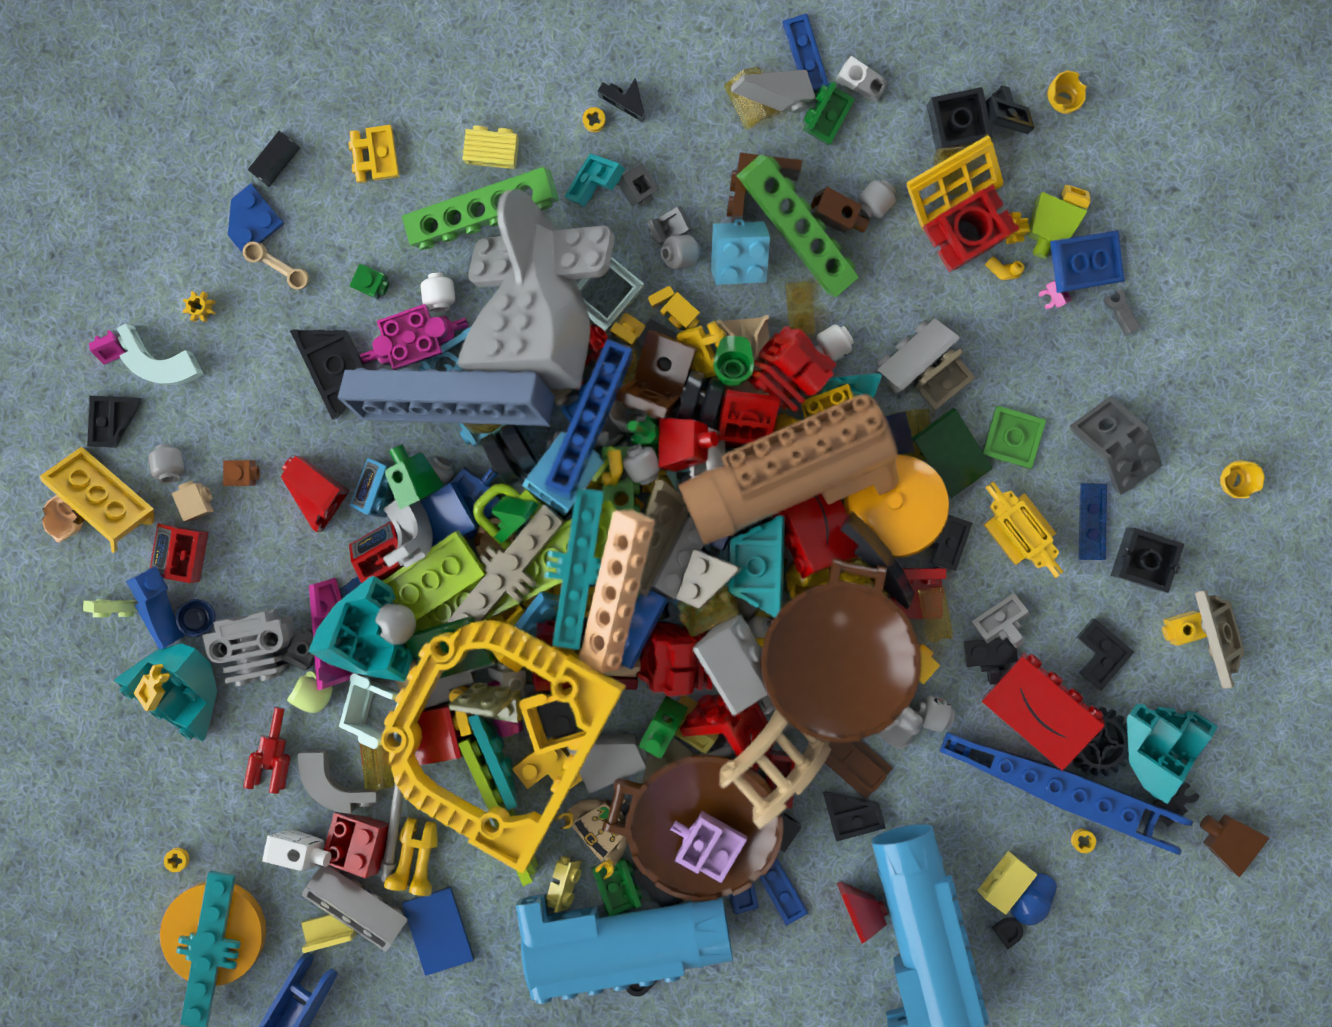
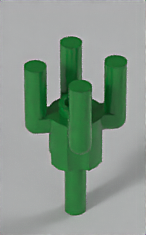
[627,415,659,458]

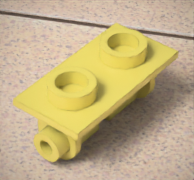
[546,856,581,912]

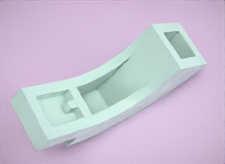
[117,324,204,385]

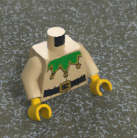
[555,798,630,879]

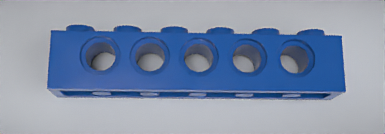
[545,339,633,500]

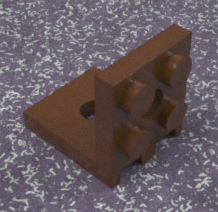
[726,152,802,225]
[615,330,698,419]

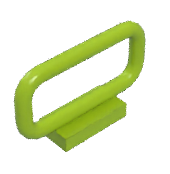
[473,483,565,551]

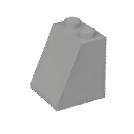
[567,734,649,794]

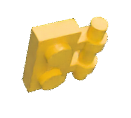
[348,124,400,183]
[676,321,726,379]
[449,685,474,737]

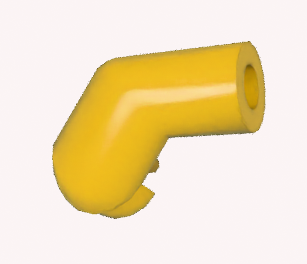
[601,450,623,486]

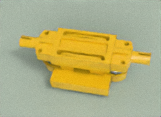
[983,481,1064,578]

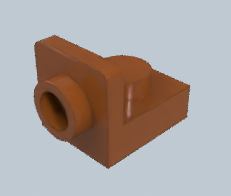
[223,460,260,486]

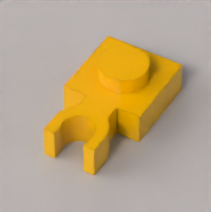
[134,664,170,711]

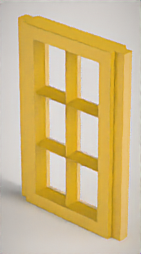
[907,135,1004,231]

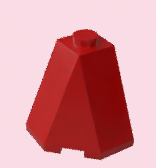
[281,455,351,532]

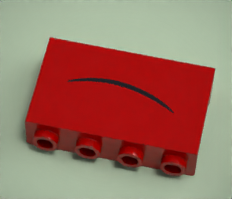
[773,493,859,579]
[982,652,1105,771]

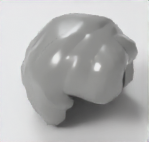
[878,706,923,749]

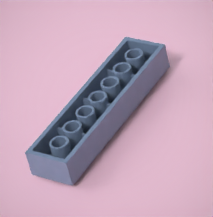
[338,368,555,426]

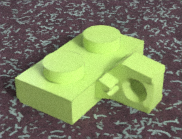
[83,599,138,617]

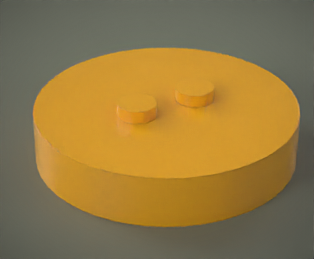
[160,881,266,986]

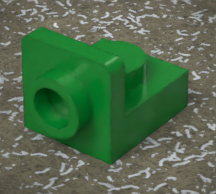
[349,263,389,300]

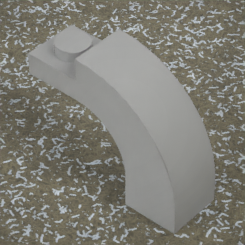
[383,500,433,568]
[298,749,380,813]

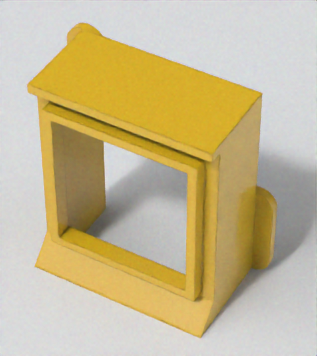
[519,687,587,756]

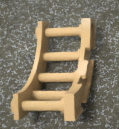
[720,709,831,829]

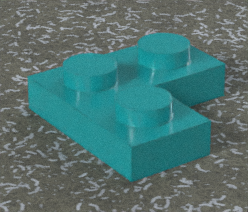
[564,153,625,207]

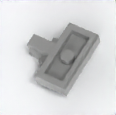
[972,593,1030,648]

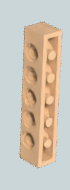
[579,510,655,673]

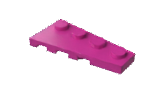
[309,578,362,691]

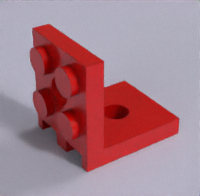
[679,694,776,772]

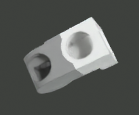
[835,56,888,102]

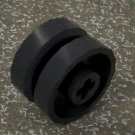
[677,370,725,429]
[480,424,538,486]

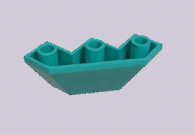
[114,643,217,742]

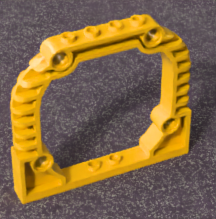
[381,620,626,874]

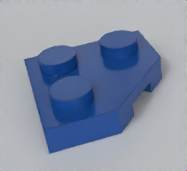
[228,183,284,253]

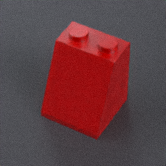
[415,702,465,765]

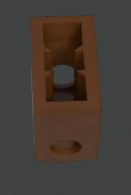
[809,187,870,233]
[1200,814,1270,877]

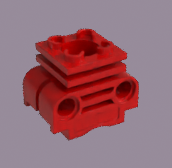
[923,184,1020,272]
[748,326,837,412]
[637,622,713,696]

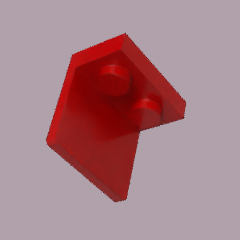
[890,568,946,619]

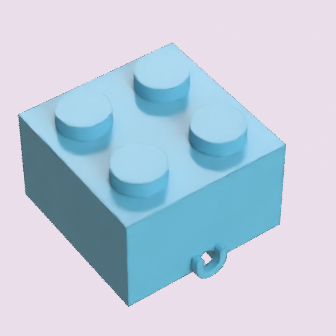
[711,219,770,285]

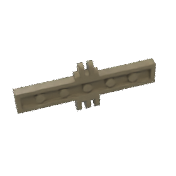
[448,505,566,622]

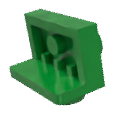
[803,81,855,145]
[591,857,642,916]

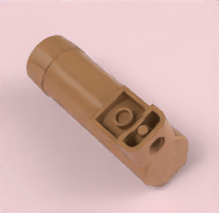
[678,395,899,545]

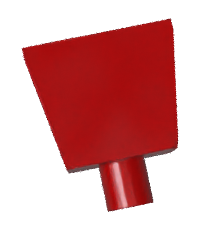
[658,418,719,472]

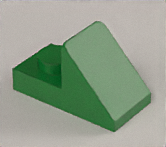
[492,496,539,544]

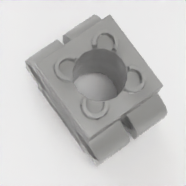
[203,609,295,686]

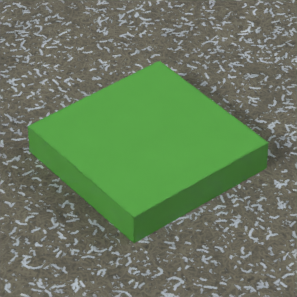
[982,405,1046,469]

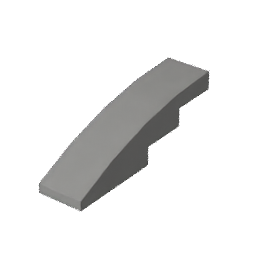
[425,653,498,708]

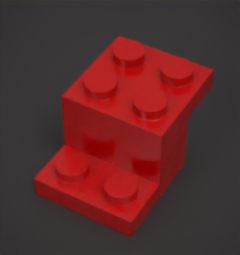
[715,390,780,448]

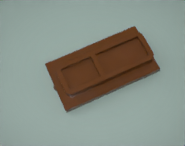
[824,740,893,799]

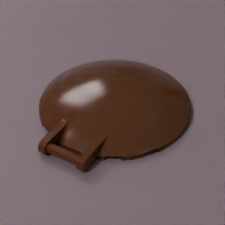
[761,557,921,742]
[602,755,783,902]

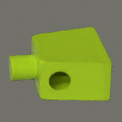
[1027,192,1087,259]

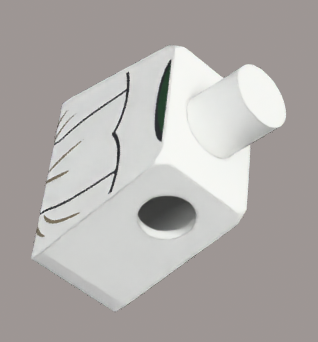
[262,829,331,871]

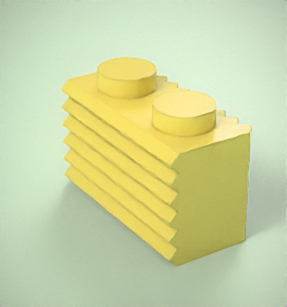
[463,125,519,169]

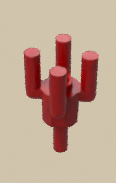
[243,707,290,794]

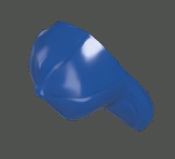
[1010,873,1057,926]

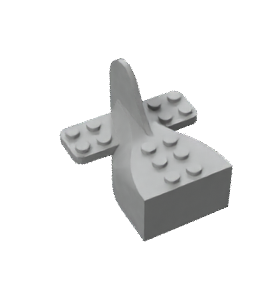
[457,189,614,389]

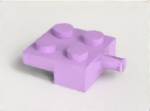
[671,811,747,883]

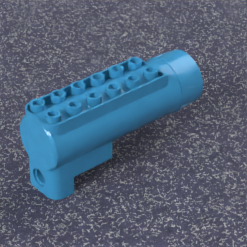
[871,824,990,1027]
[516,894,733,1004]

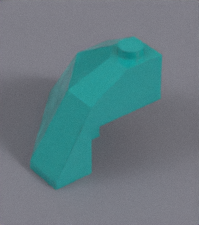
[308,576,413,682]
[1127,704,1218,804]

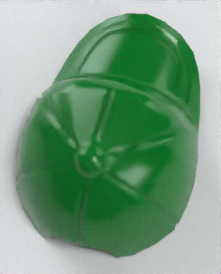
[714,336,754,386]

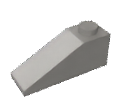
[730,70,815,113]

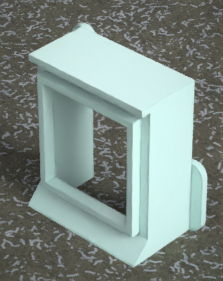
[577,257,644,336]
[339,673,401,749]

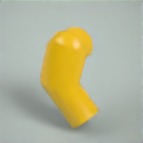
[984,255,1025,280]

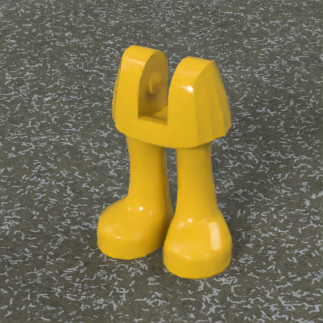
[384,817,438,896]

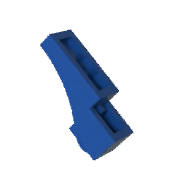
[126,566,185,650]

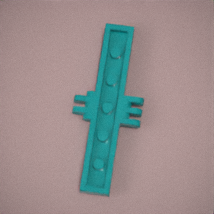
[544,487,604,650]
[176,870,241,1027]

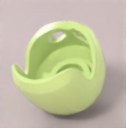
[287,671,333,713]

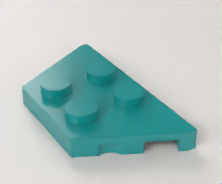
[729,516,785,617]
[468,714,518,810]

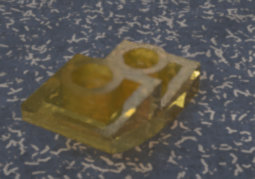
[785,281,815,334]

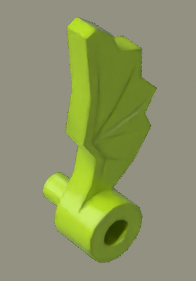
[591,446,622,482]

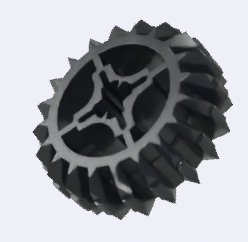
[1073,706,1129,776]

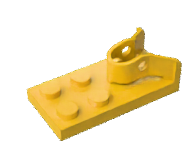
[40,446,155,553]

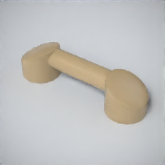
[243,242,309,289]

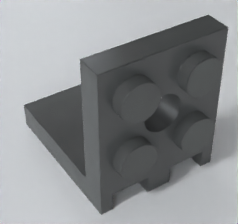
[1070,396,1162,495]

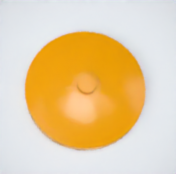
[844,455,949,558]

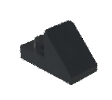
[598,78,645,122]

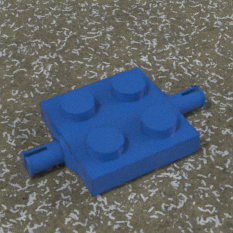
[451,467,501,539]

